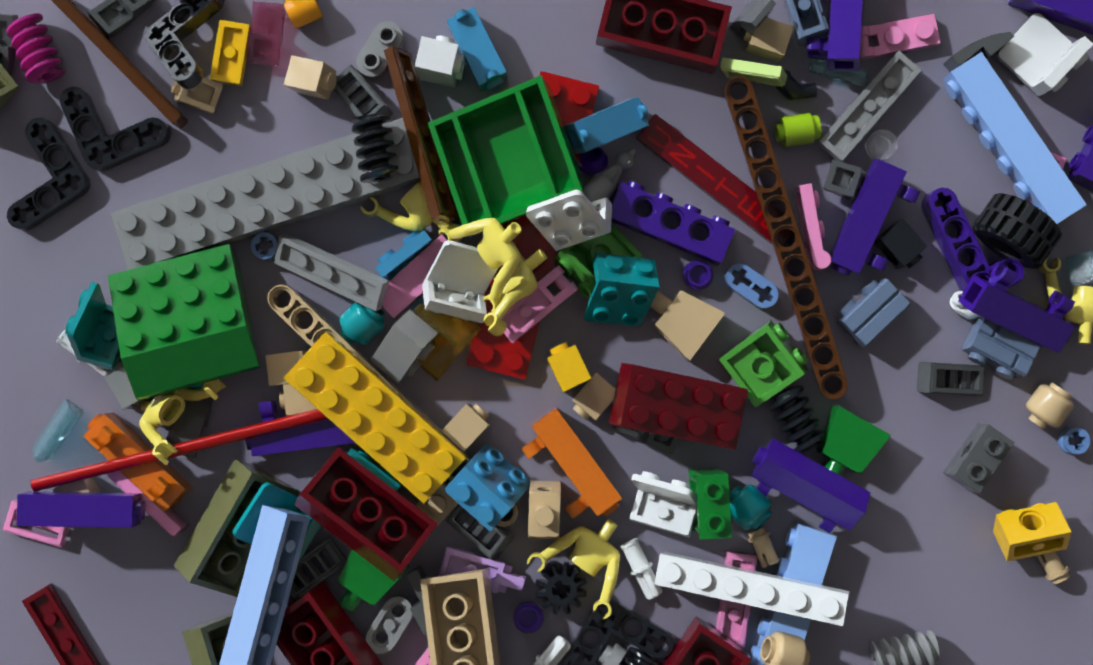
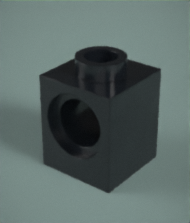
[874,219,928,269]

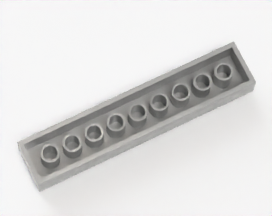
[110,118,420,270]

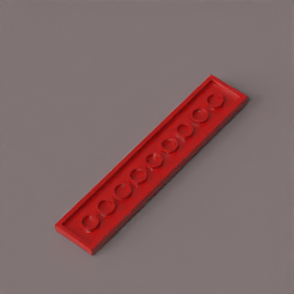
[466,71,599,380]

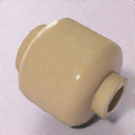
[1026,382,1074,429]
[760,631,810,665]

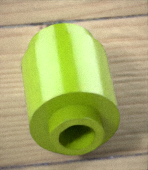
[774,113,822,147]

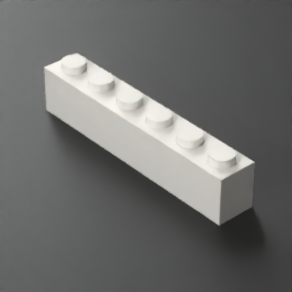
[654,552,850,626]

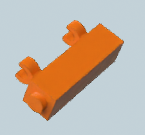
[522,408,622,519]
[83,413,193,512]

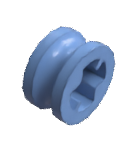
[250,232,278,261]
[1058,427,1091,454]

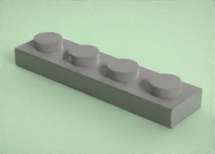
[817,50,922,162]
[274,233,389,311]

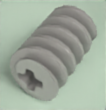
[869,630,940,665]

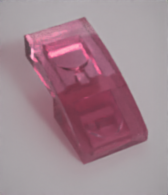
[248,1,285,66]

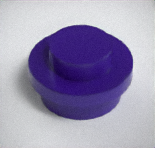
[577,147,608,174]
[683,260,713,290]
[513,602,544,633]

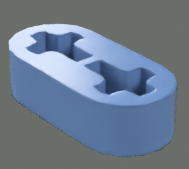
[724,263,779,309]

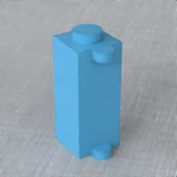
[447,7,508,92]
[564,97,649,154]

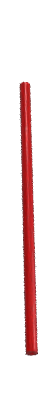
[31,409,328,492]

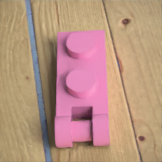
[861,13,941,60]
[794,183,831,271]
[502,265,579,344]

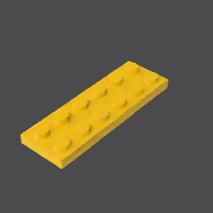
[283,331,466,503]

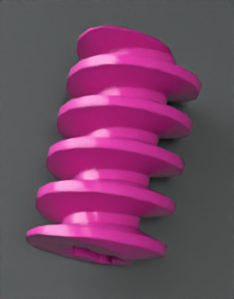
[6,13,65,84]

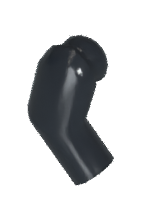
[775,69,817,100]

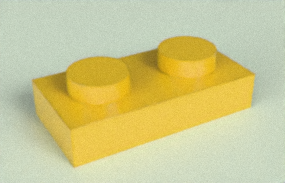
[210,20,252,87]

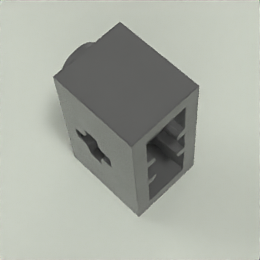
[943,423,1015,493]

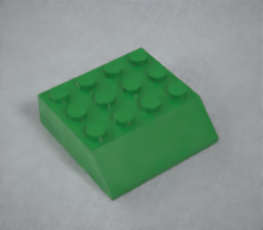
[428,75,584,238]
[107,244,260,400]

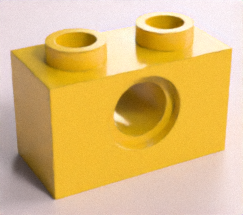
[547,342,591,392]
[993,502,1072,562]

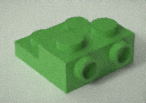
[554,223,643,299]
[719,320,808,408]

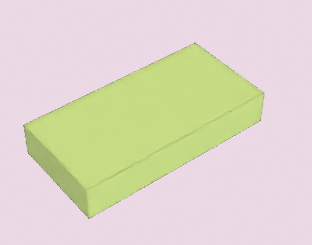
[720,57,787,87]

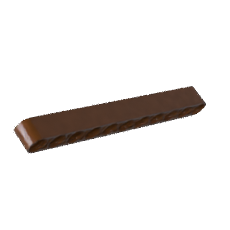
[725,76,848,399]

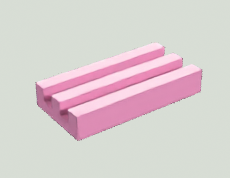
[3,500,70,548]

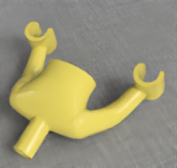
[361,181,452,232]
[438,218,522,312]
[484,249,547,336]
[1038,258,1093,344]
[139,379,226,465]
[527,518,621,619]

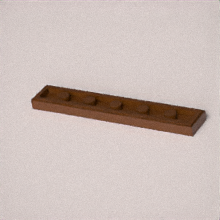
[51,0,188,129]
[384,46,458,223]

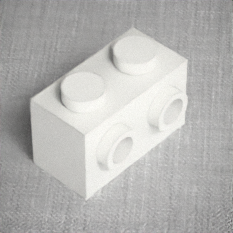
[415,36,466,88]

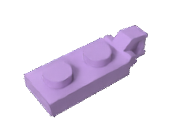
[439,546,526,593]

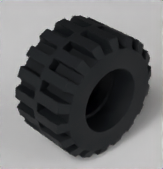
[972,193,1062,269]

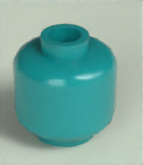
[339,302,385,345]
[729,485,772,531]

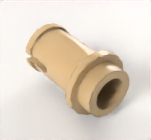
[748,526,780,568]
[1037,552,1070,584]

